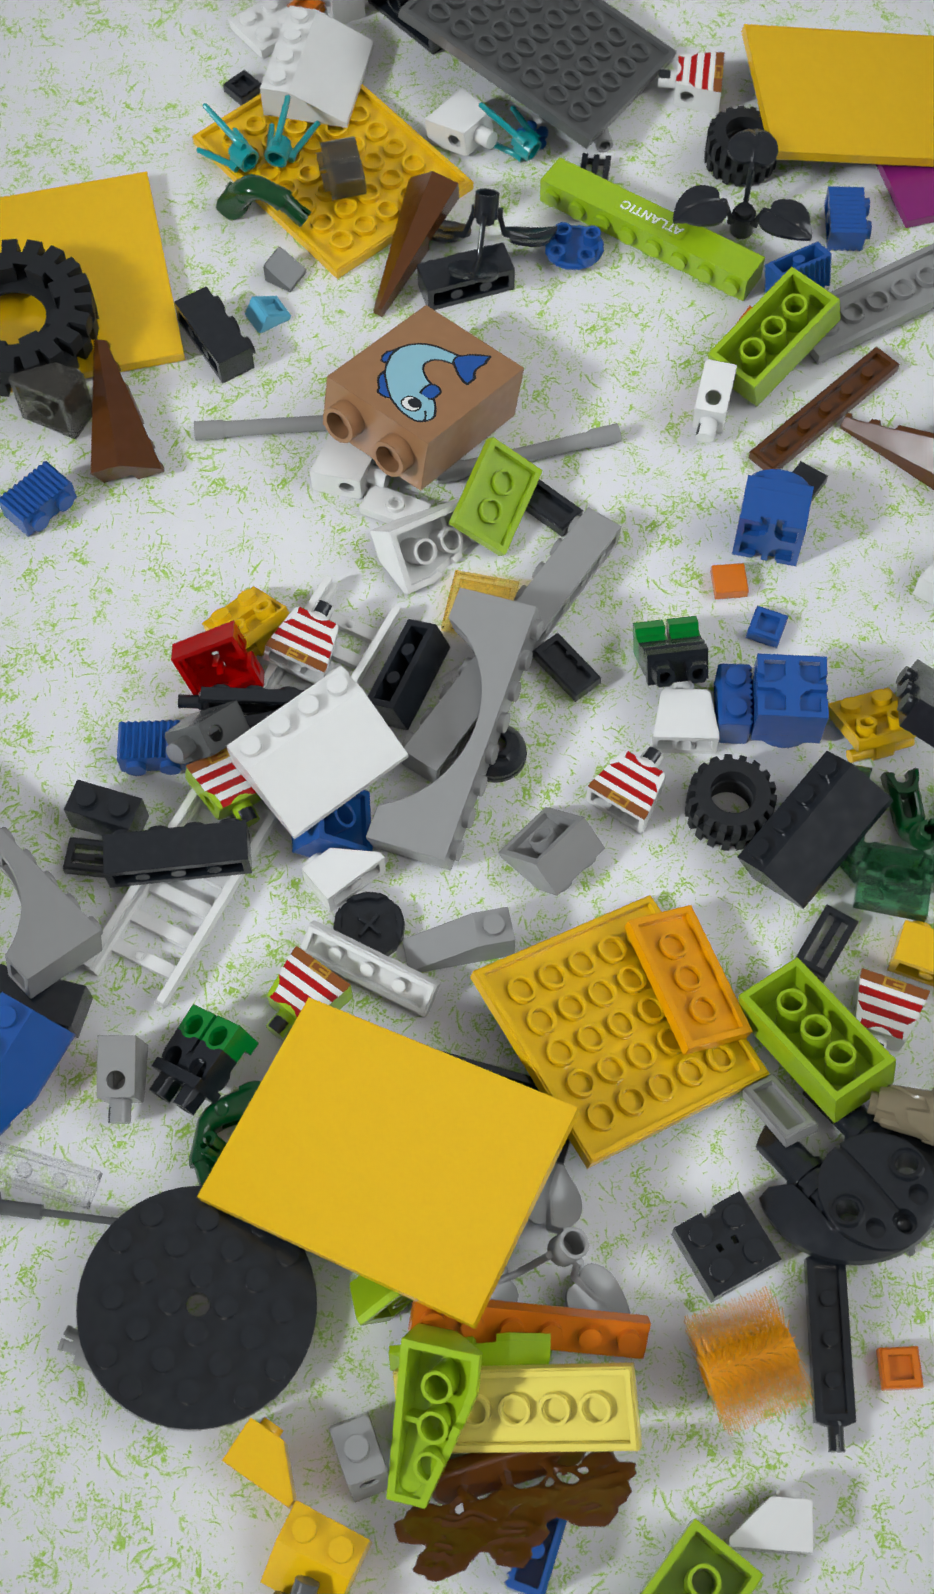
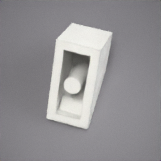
[302,848,386,912]
[724,1489,813,1555]

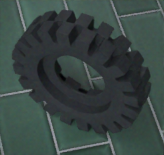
[0,239,99,397]

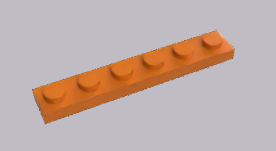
[408,1299,651,1359]

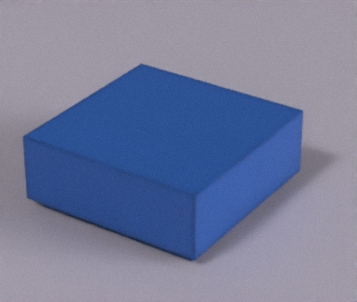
[746,606,789,648]

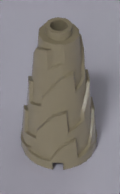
[867,1084,934,1146]

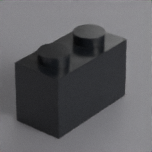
[64,779,149,836]

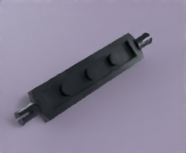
[178,684,305,715]
[804,1256,856,1453]

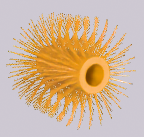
[684,1286,814,1436]

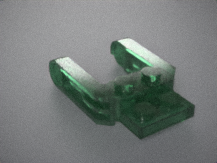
[840,765,934,922]

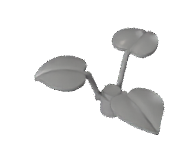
[490,1163,630,1314]

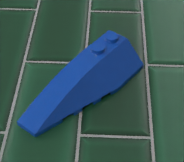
[0,992,76,1135]

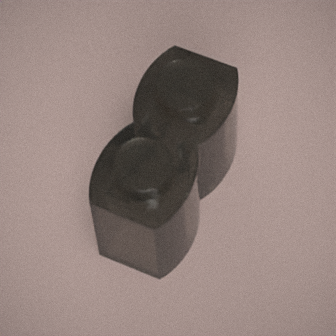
[316,136,367,200]

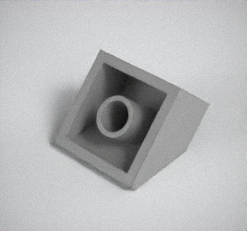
[498,807,605,896]

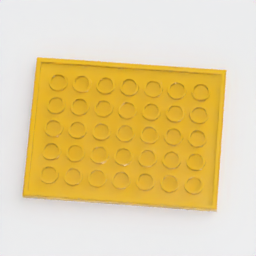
[741,24,934,167]
[192,84,474,279]
[0,171,185,393]
[197,997,580,1329]

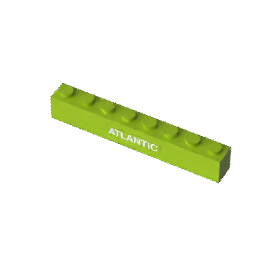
[540,157,765,301]

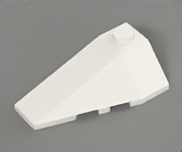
[370,498,476,594]

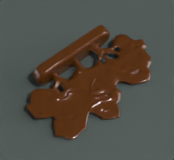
[394,1451,636,1582]

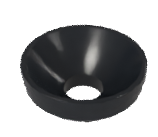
[466,726,527,783]

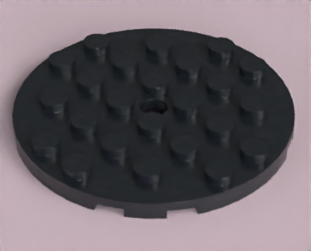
[76,1186,317,1431]

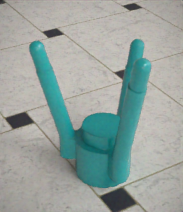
[263,95,320,167]
[478,102,542,162]
[196,103,259,173]

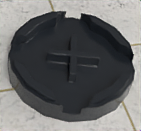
[333,892,405,956]

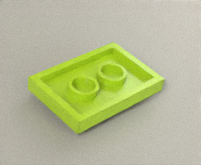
[448,437,543,556]

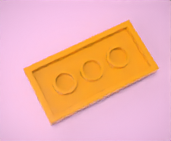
[624,905,753,1055]

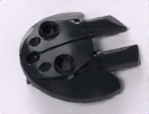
[756,1091,934,1265]

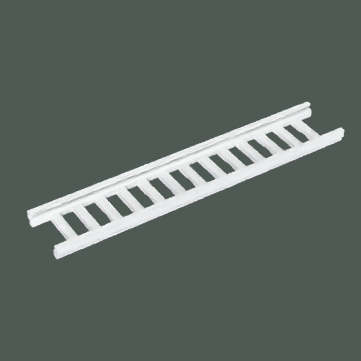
[82,575,401,1010]

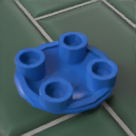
[545,222,604,270]

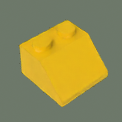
[260,1500,372,1594]

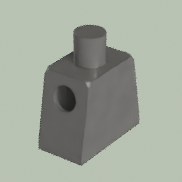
[165,700,250,765]

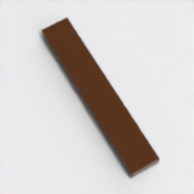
[748,346,900,470]

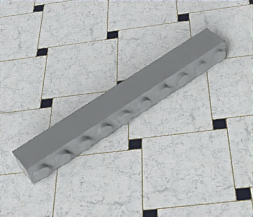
[401,507,621,783]

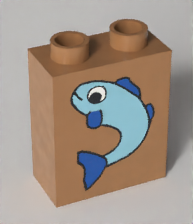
[323,305,524,491]

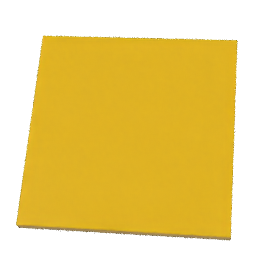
[470,895,770,1169]

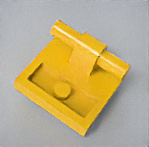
[202,586,290,657]
[828,687,916,763]

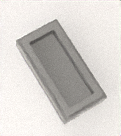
[743,1074,818,1148]

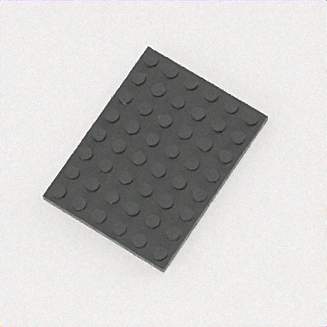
[398,0,677,149]

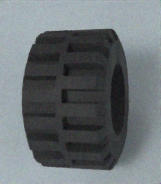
[704,106,777,187]
[685,754,777,851]

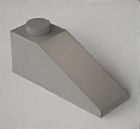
[402,907,515,972]

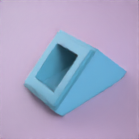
[245,296,291,333]

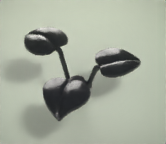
[673,129,812,241]
[431,188,558,282]

